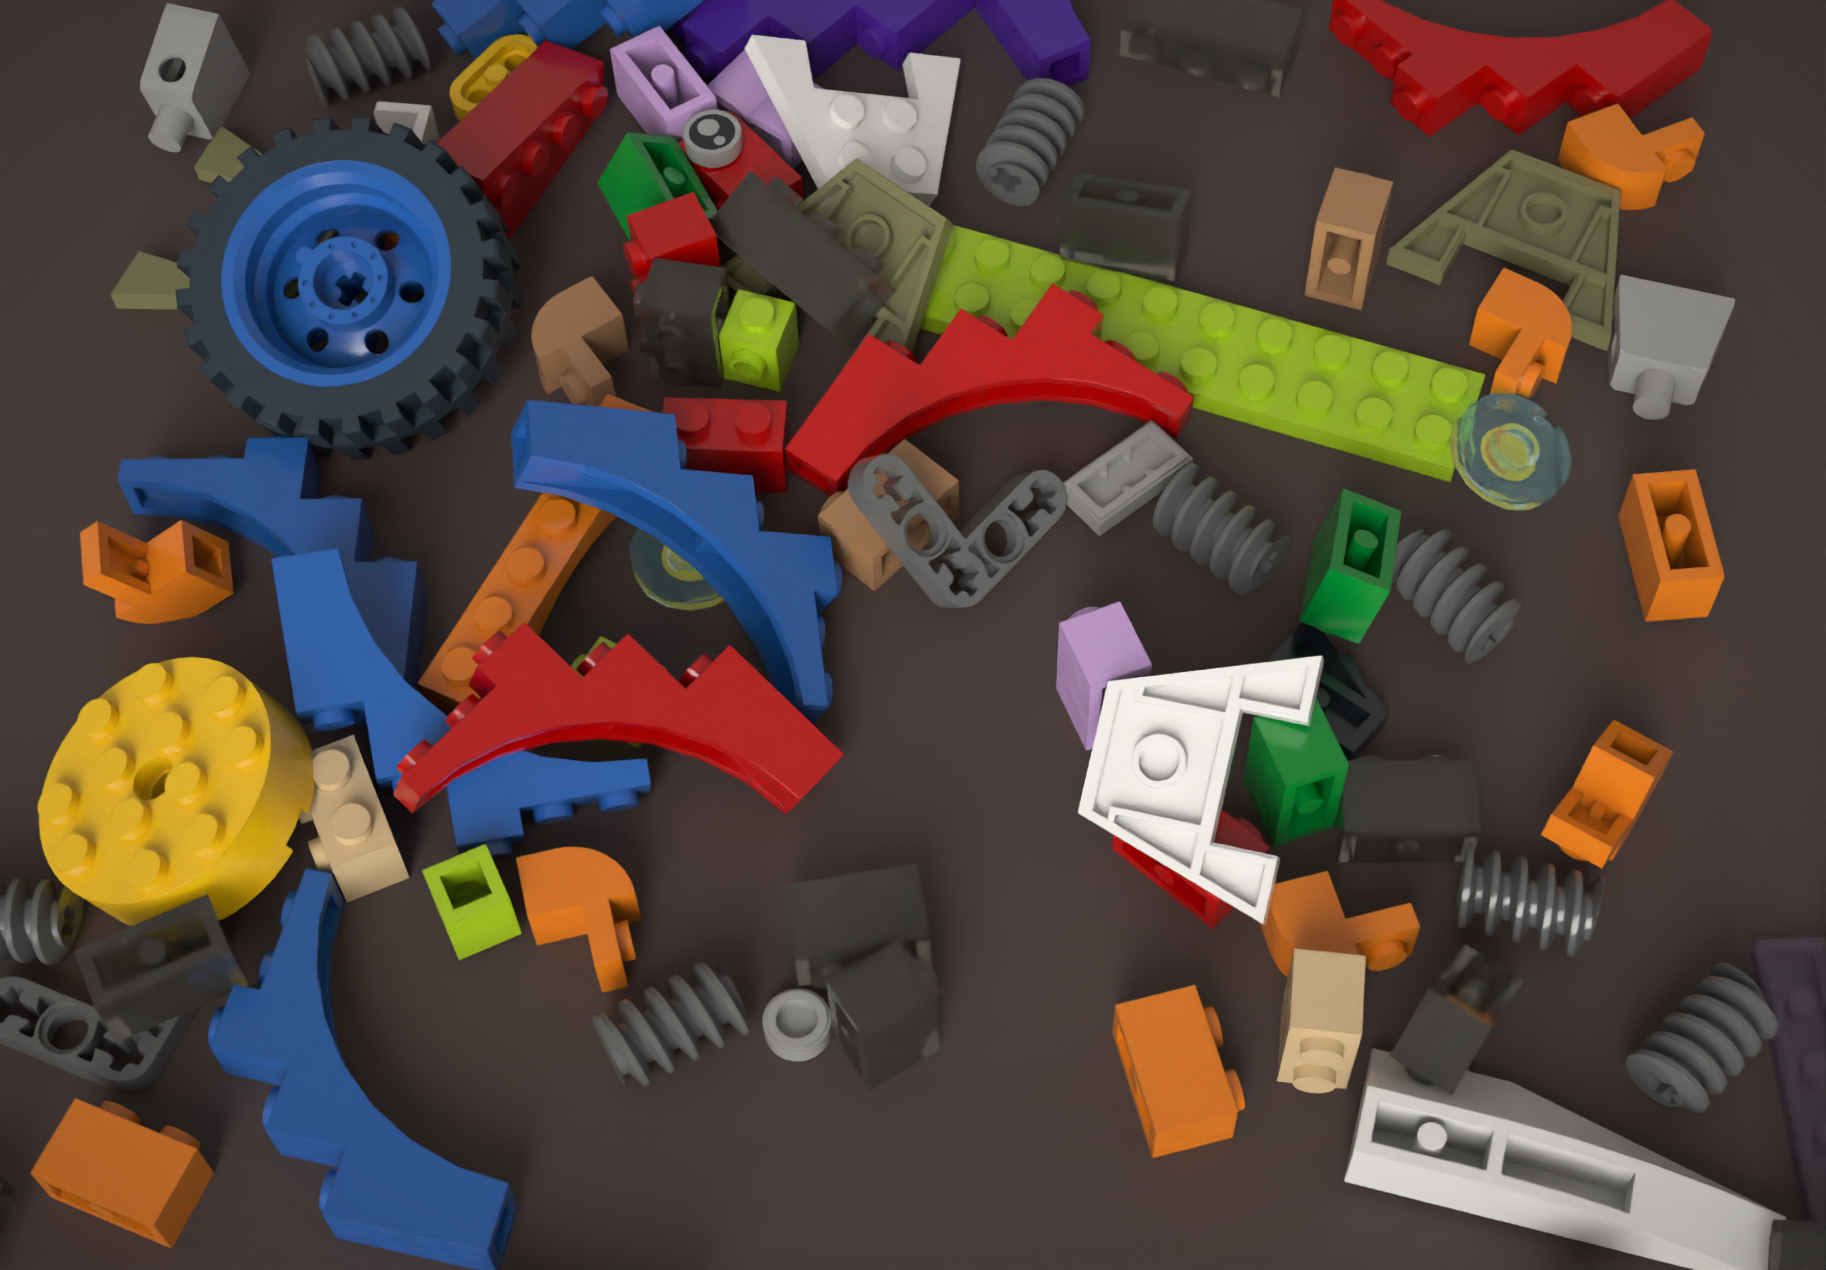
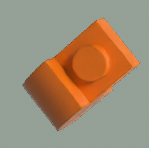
[1558,104,1705,210]
[1469,267,1572,416]
[80,520,234,624]
[1541,720,1674,869]
[516,847,642,993]
[1259,871,1420,978]

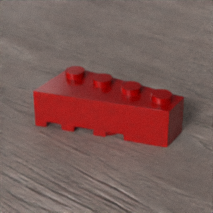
[437,40,608,240]

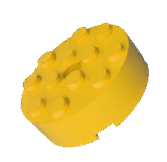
[38,657,315,934]

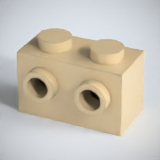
[299,735,410,902]

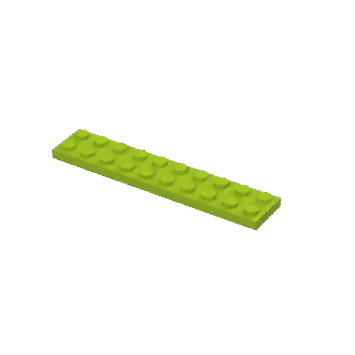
[920,225,1486,482]

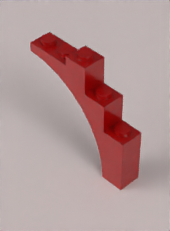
[1329,0,1713,137]
[785,283,1194,497]
[393,622,844,815]

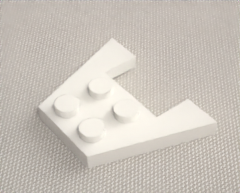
[744,35,961,206]
[1078,656,1324,926]

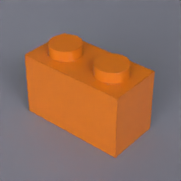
[1618,469,1725,622]
[1112,985,1245,1158]
[30,1098,214,1249]

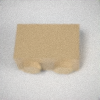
[1277,948,1366,1093]

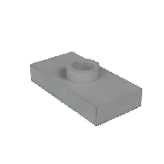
[1063,420,1193,536]

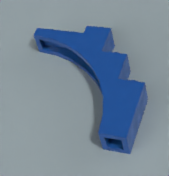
[431,0,704,60]
[511,400,842,724]
[118,435,428,725]
[271,548,651,860]
[208,868,519,1270]

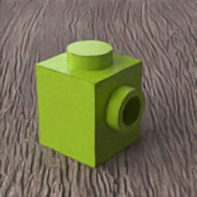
[719,289,799,392]
[422,844,522,960]

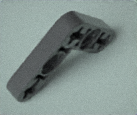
[848,454,1067,609]
[0,921,233,1095]

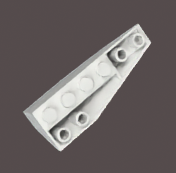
[1344,1048,1786,1270]

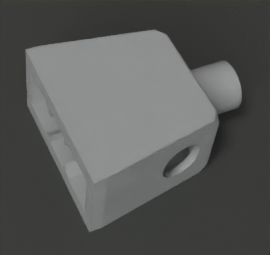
[140,3,251,152]
[1608,275,1735,420]

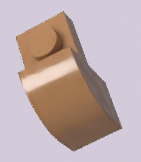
[531,276,629,407]

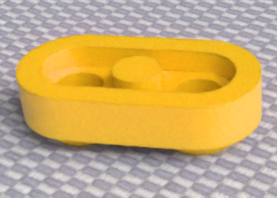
[450,34,539,121]

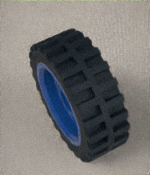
[175,116,524,460]

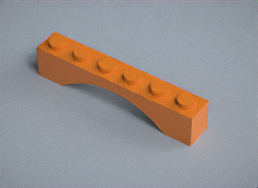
[417,394,653,716]

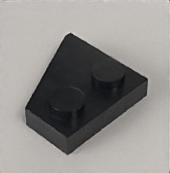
[1264,622,1389,766]

